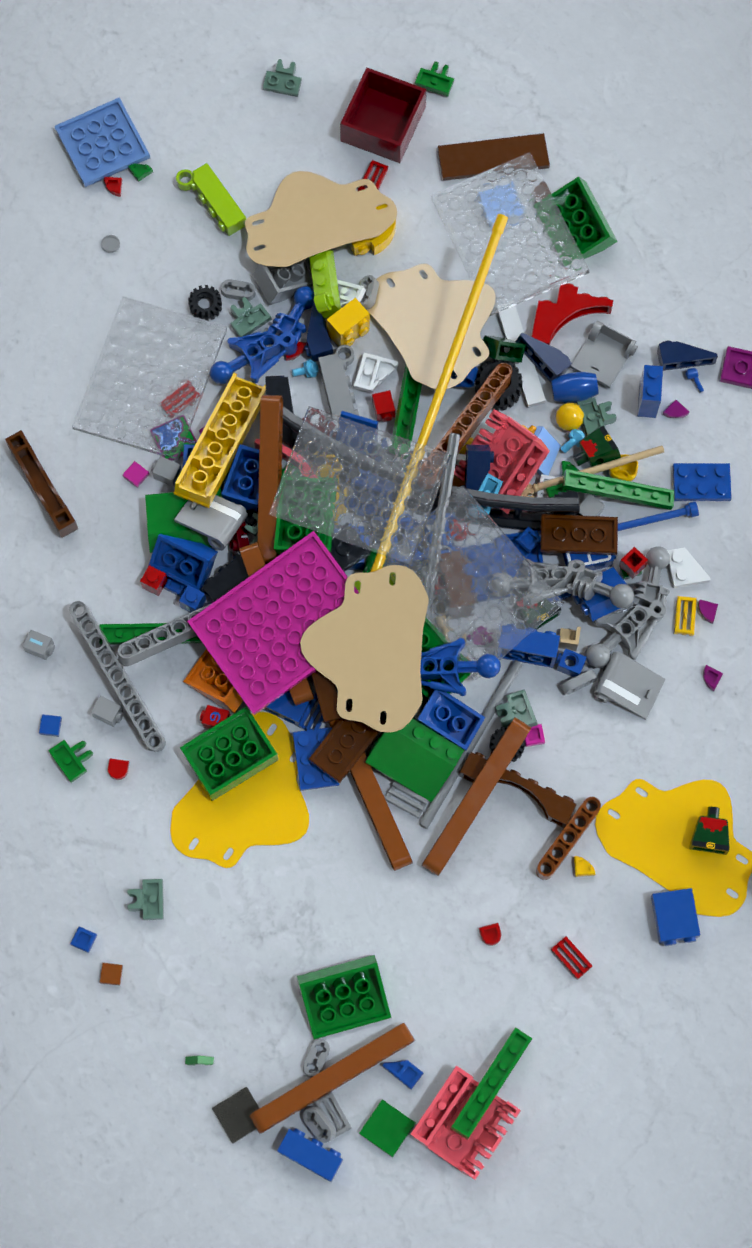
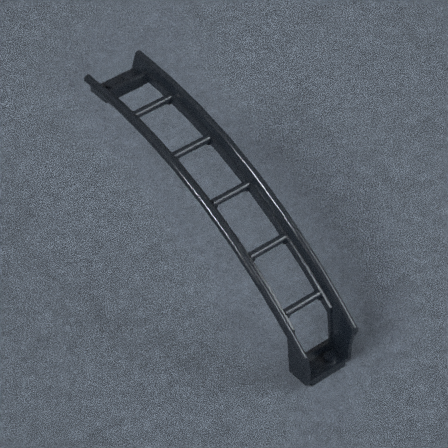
[265,375,580,531]

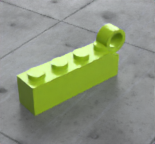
[176,163,246,236]
[310,249,341,318]

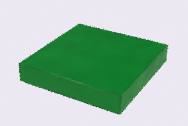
[359,1099,416,1158]

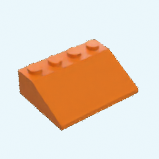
[183,648,243,713]

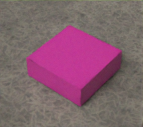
[123,461,149,488]
[525,724,545,747]

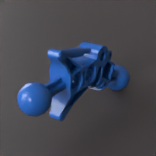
[210,286,315,385]
[420,638,501,696]

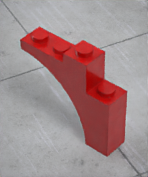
[532,283,614,345]

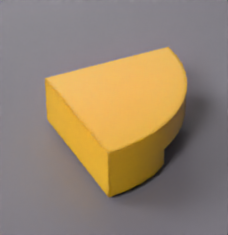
[574,856,596,877]

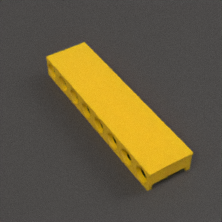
[174,373,266,508]

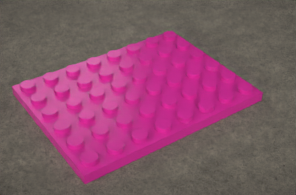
[187,531,359,715]

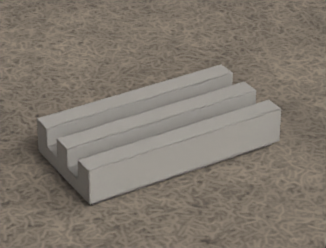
[385,782,428,818]
[314,1092,352,1138]

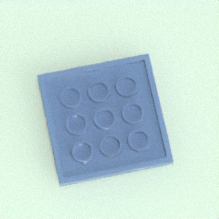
[54,97,150,187]

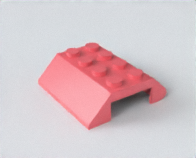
[454,409,550,514]
[410,1065,521,1180]

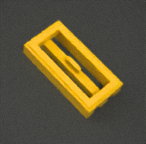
[674,596,697,636]

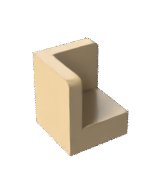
[558,626,581,651]

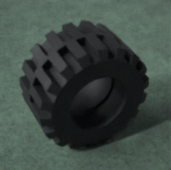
[475,359,523,411]

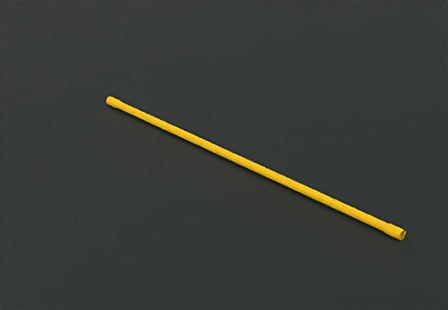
[371,214,508,572]

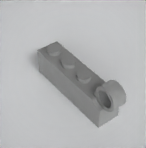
[318,345,359,430]

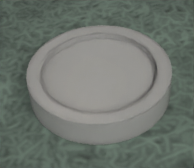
[102,235,120,253]

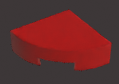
[104,177,123,197]
[286,342,306,361]

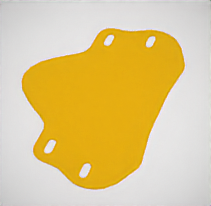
[170,712,309,868]
[595,779,752,917]

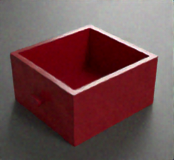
[340,67,427,163]

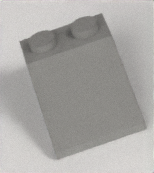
[252,258,313,305]

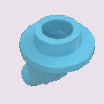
[291,359,319,378]
[561,429,585,453]

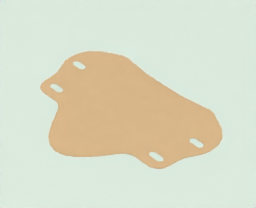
[245,171,397,267]
[368,263,496,389]
[300,565,429,732]

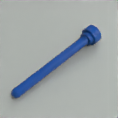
[618,501,699,531]

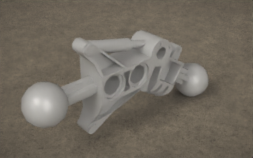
[586,546,670,668]
[490,559,634,608]

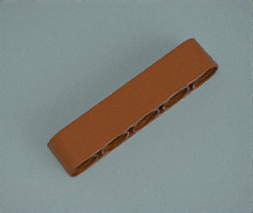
[536,797,601,880]

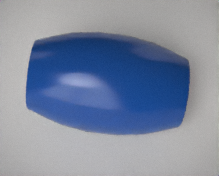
[551,372,599,403]

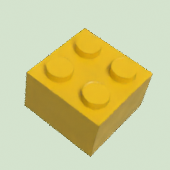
[327,298,370,347]

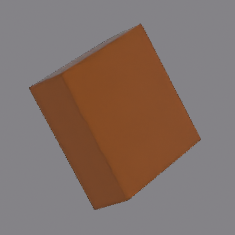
[100,963,123,986]

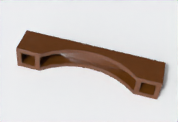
[5,430,78,538]
[460,752,577,828]

